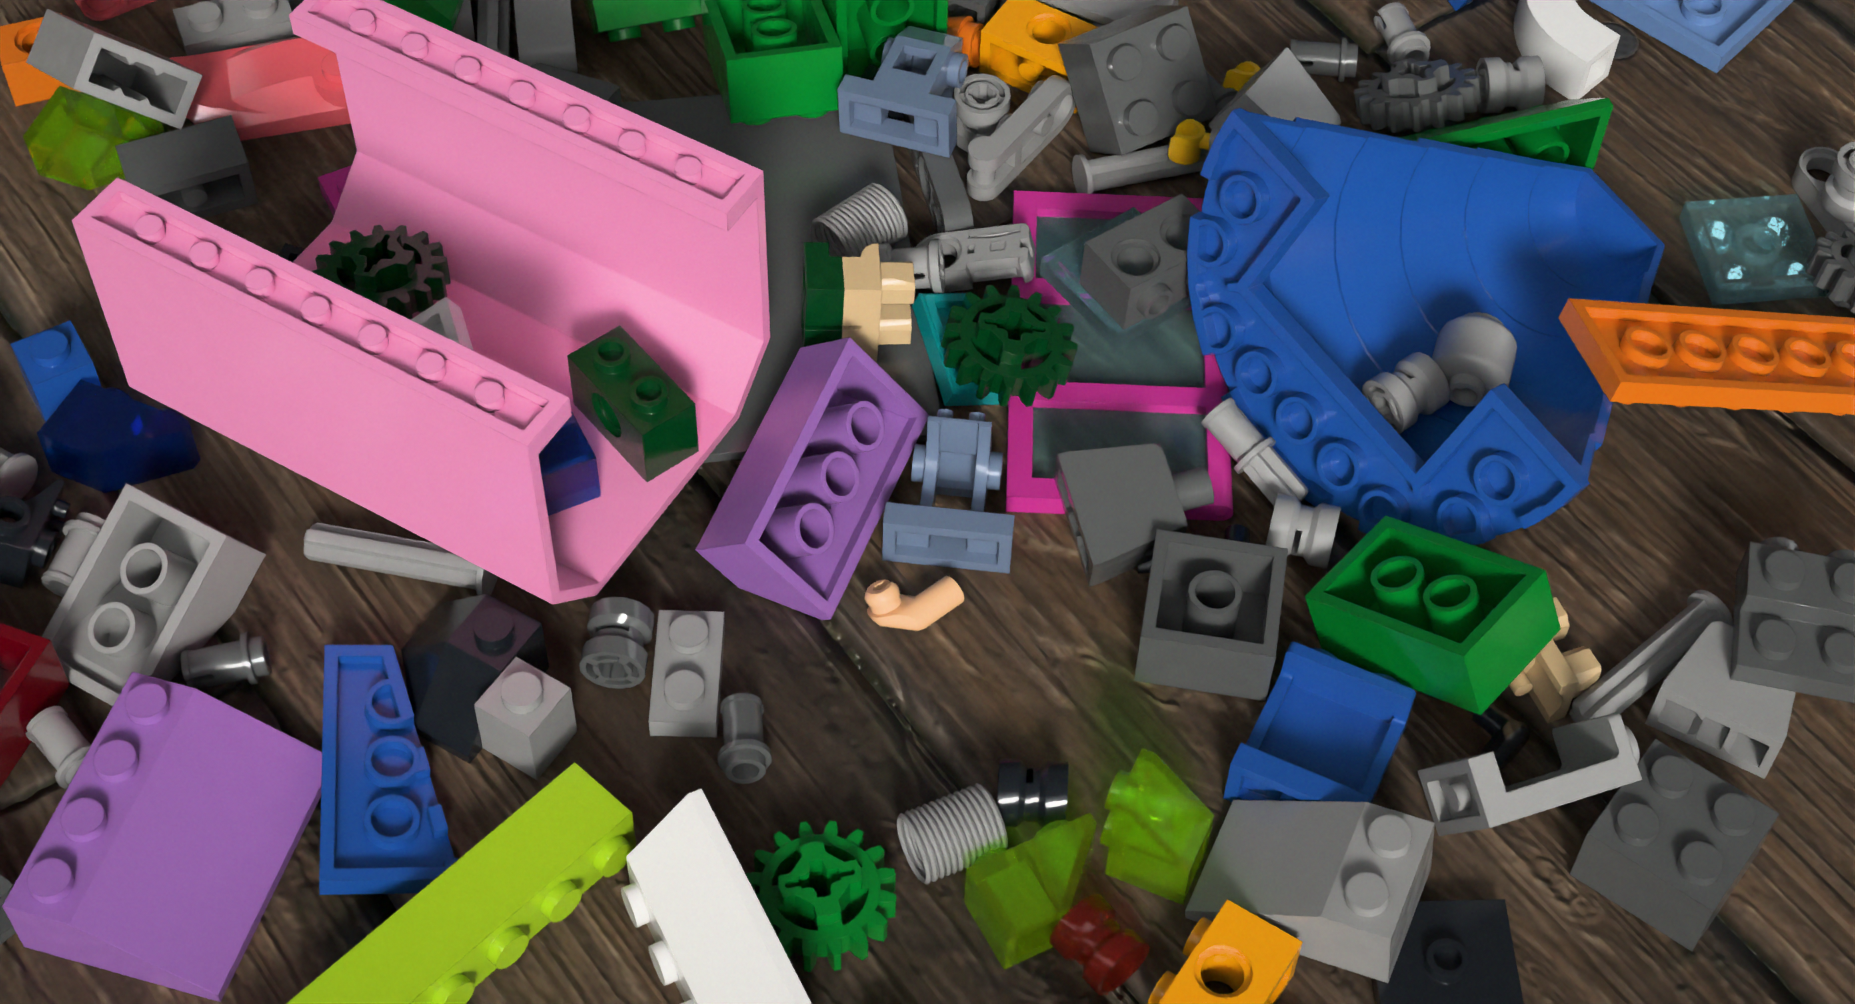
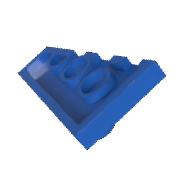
[319,645,458,895]

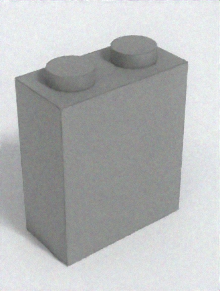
[26,9,203,129]

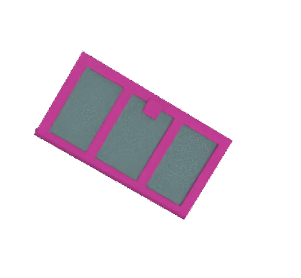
[1005,190,1233,521]

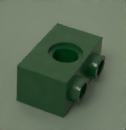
[567,325,699,482]

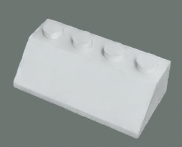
[621,789,812,1004]

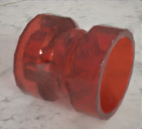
[1049,894,1150,996]

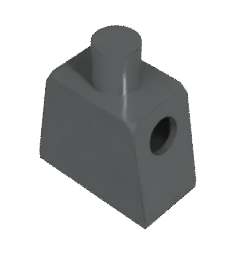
[1054,443,1214,587]

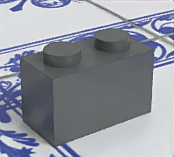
[115,115,259,218]

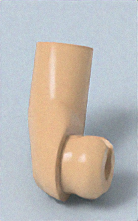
[865,576,964,631]

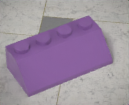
[695,337,929,620]

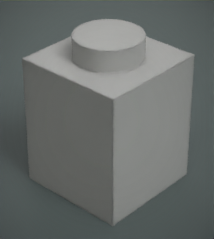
[474,657,578,780]

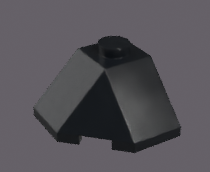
[401,594,549,764]

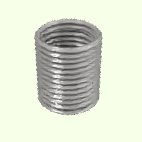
[810,183,908,257]
[897,783,1008,885]

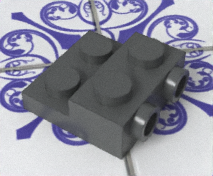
[1730,537,1855,703]

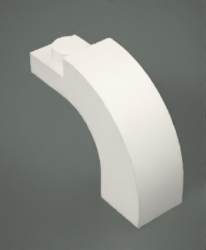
[1514,0,1621,100]

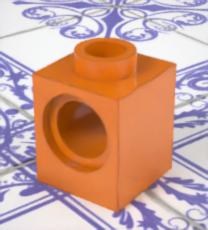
[0,13,81,107]

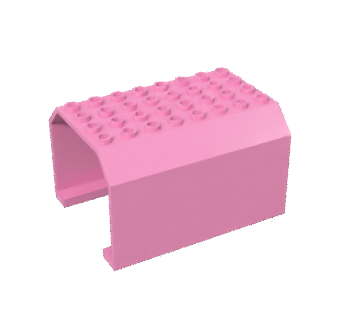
[72,0,770,605]

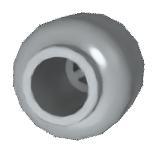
[1432,312,1517,406]

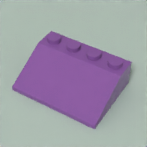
[2,672,322,1002]

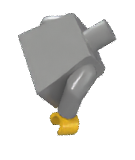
[1168,47,1341,165]

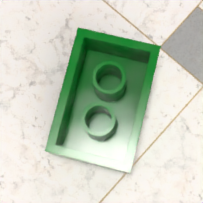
[701,0,843,125]
[1305,515,1561,716]

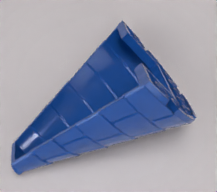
[1187,108,1665,545]

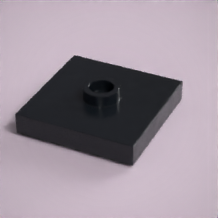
[1371,899,1524,1004]

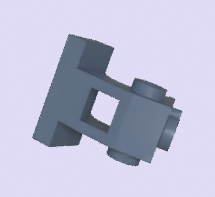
[837,26,969,158]
[882,409,1015,573]

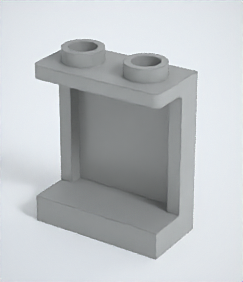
[1418,713,1642,836]

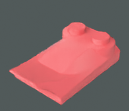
[169,36,351,141]

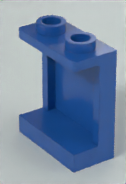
[1223,642,1416,803]

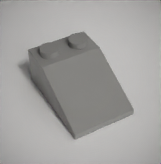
[42,483,266,706]
[1185,800,1435,983]

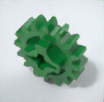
[745,820,897,972]

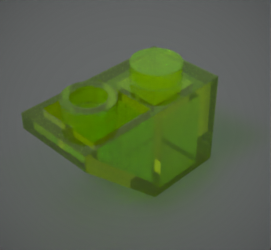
[23,86,164,190]
[1100,748,1214,905]
[964,813,1097,970]

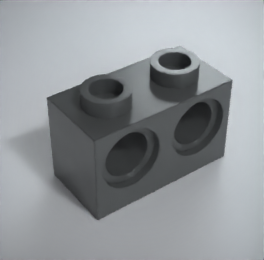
[1079,194,1200,330]

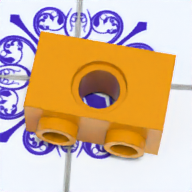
[979,0,1098,113]
[1147,899,1303,1004]

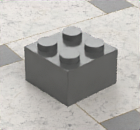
[1058,5,1218,156]
[1134,529,1288,701]
[1569,739,1780,951]

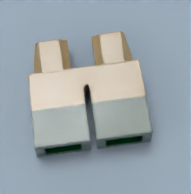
[801,242,915,363]

